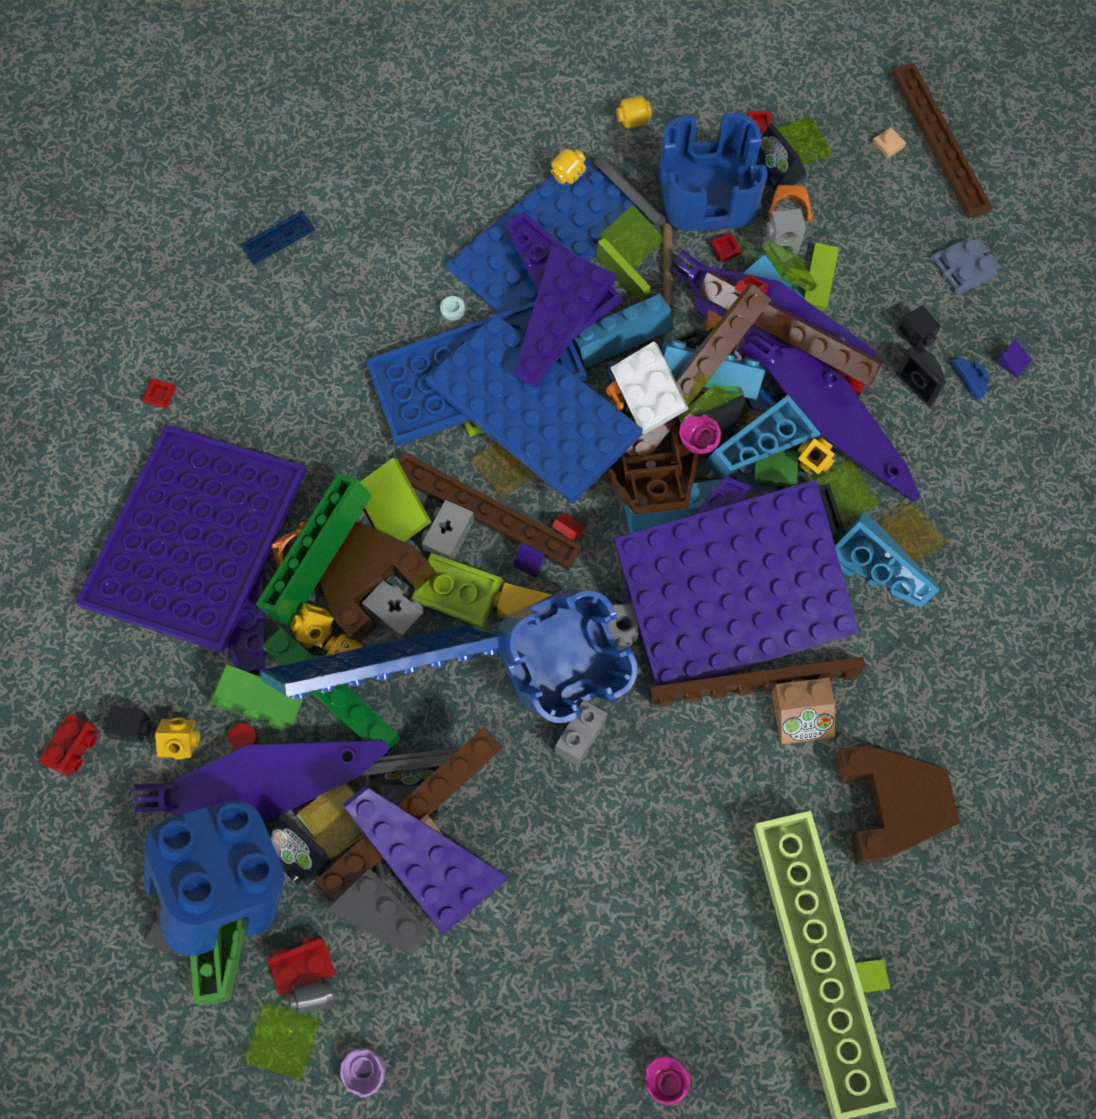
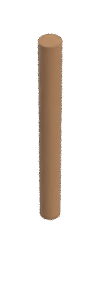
[663,223,673,309]

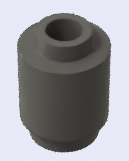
[288,979,333,1015]

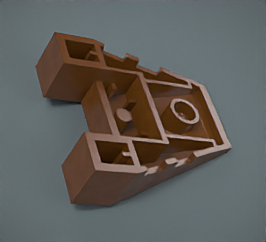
[600,425,699,514]
[320,522,436,643]
[834,746,960,865]

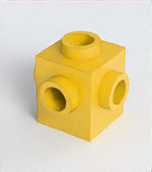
[797,437,835,474]
[291,602,334,648]
[155,717,200,759]

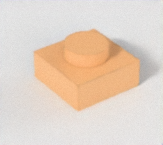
[872,128,906,158]

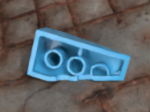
[834,511,940,607]

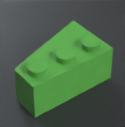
[209,664,303,730]
[190,918,245,1006]

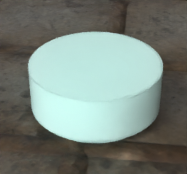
[440,296,465,320]

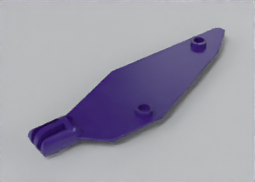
[669,250,876,357]
[740,330,920,501]
[134,741,389,823]

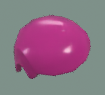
[679,414,721,454]
[645,1056,691,1105]

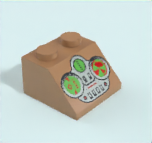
[771,678,835,745]

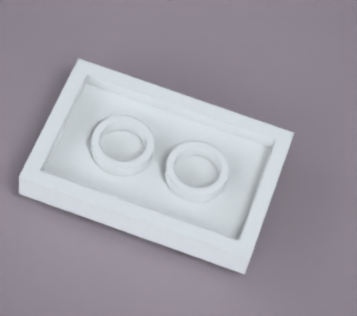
[611,342,689,435]

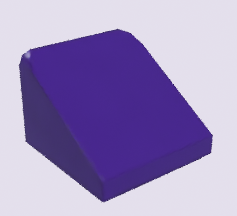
[997,340,1031,377]
[514,543,545,577]

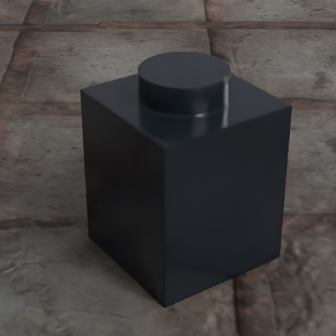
[898,305,941,347]
[104,706,152,744]

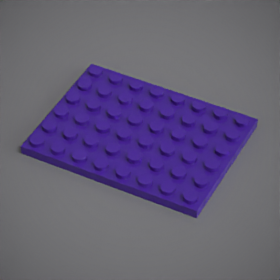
[75,425,307,653]
[613,480,859,686]

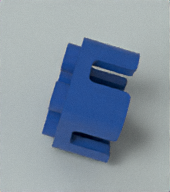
[659,113,767,231]
[496,589,637,723]
[143,800,284,956]

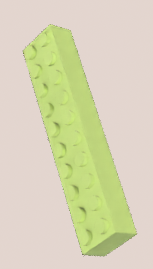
[753,811,896,1119]

